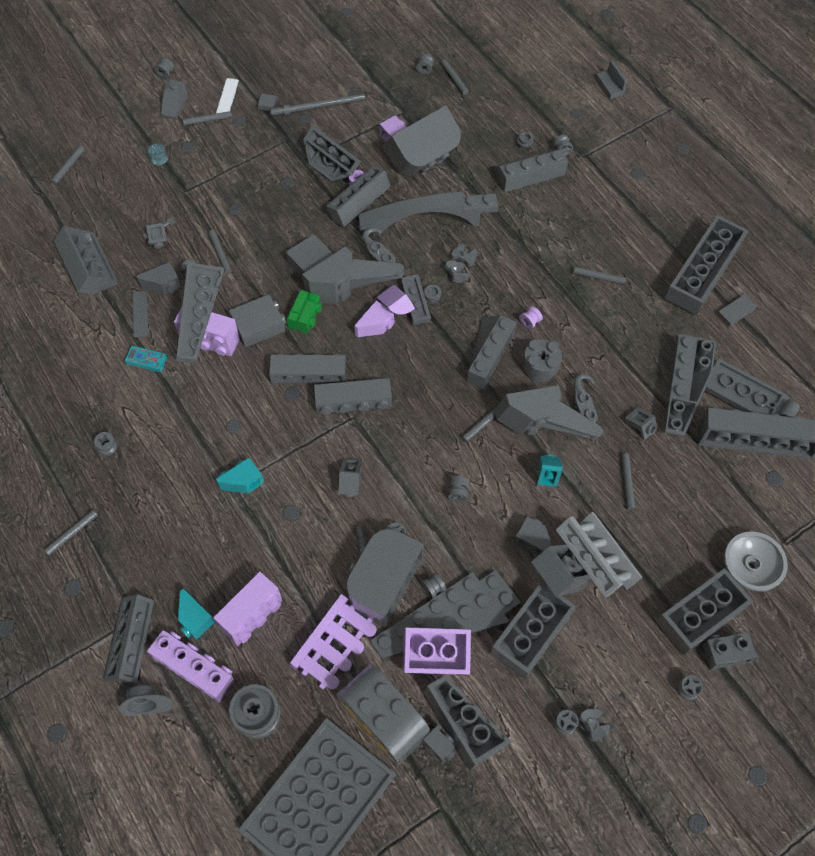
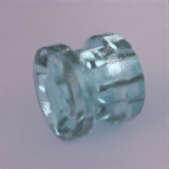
[148,143,167,165]

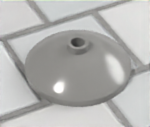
[724,531,788,591]

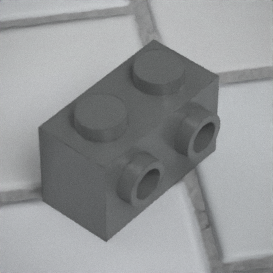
[702,631,757,670]

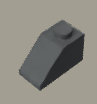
[161,79,188,120]
[137,262,181,294]
[339,458,363,497]
[514,517,552,556]

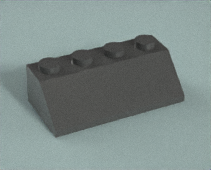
[492,149,568,192]
[54,226,118,294]

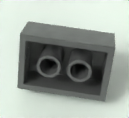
[532,545,593,597]

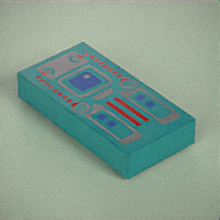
[125,346,167,372]

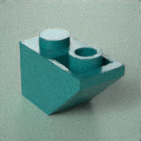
[216,458,264,494]

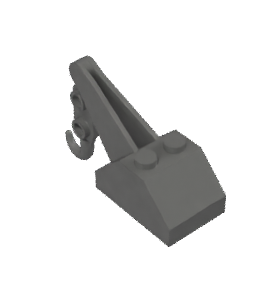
[302,228,404,304]
[494,374,603,440]

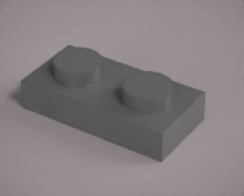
[480,570,521,615]

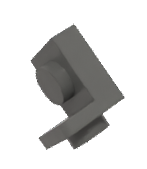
[625,407,657,440]

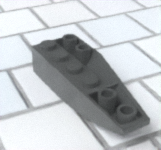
[664,334,716,437]

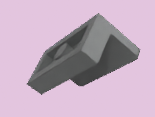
[596,60,627,99]

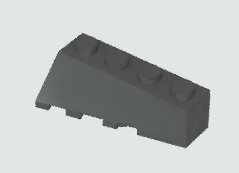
[467,315,517,390]

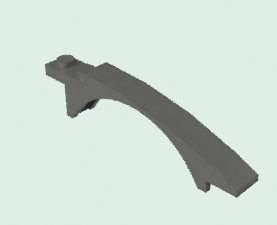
[359,191,498,233]

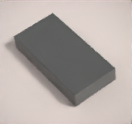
[717,294,757,327]

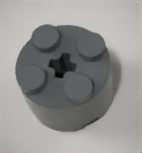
[522,339,562,383]

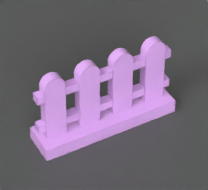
[289,594,376,690]

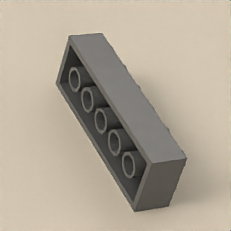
[665,215,749,315]
[698,407,815,459]

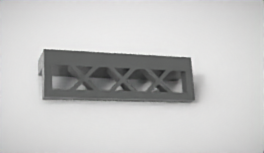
[104,594,154,684]

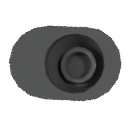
[119,685,173,716]

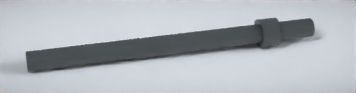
[270,94,365,116]

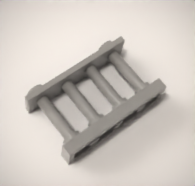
[556,512,643,597]

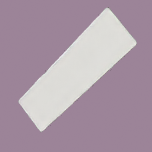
[216,78,239,113]

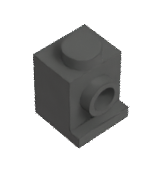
[423,724,457,763]

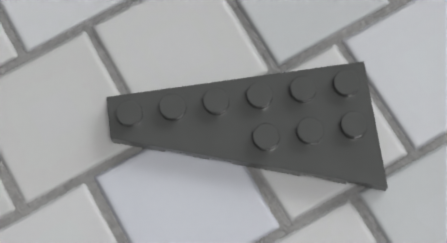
[370,572,510,660]

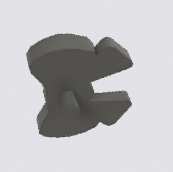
[451,244,478,266]
[444,260,470,283]
[578,708,610,741]

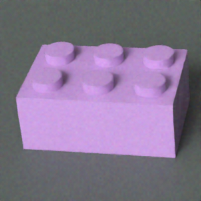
[174,305,240,357]
[214,572,282,646]
[402,628,471,674]

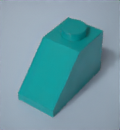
[537,455,562,487]
[178,589,215,640]

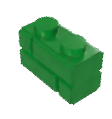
[287,290,322,333]

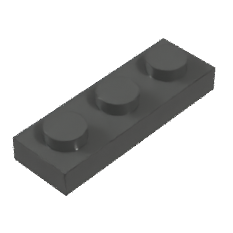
[401,274,431,325]

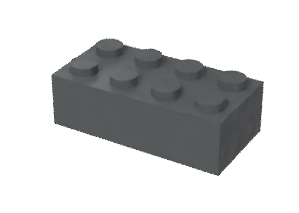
[656,568,754,656]
[490,581,577,679]

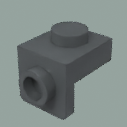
[146,223,168,249]

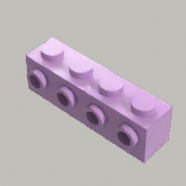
[147,630,235,703]

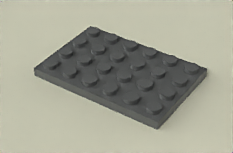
[238,718,396,856]

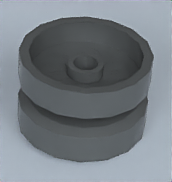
[229,684,281,740]

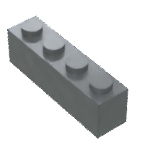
[326,166,391,227]
[269,354,346,384]
[314,378,392,414]

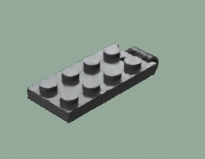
[705,358,800,417]

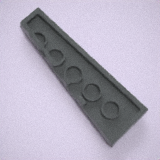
[176,262,224,364]

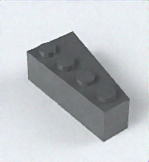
[424,675,512,771]

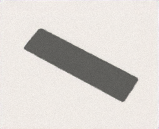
[133,291,148,337]

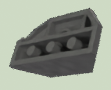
[303,125,361,182]

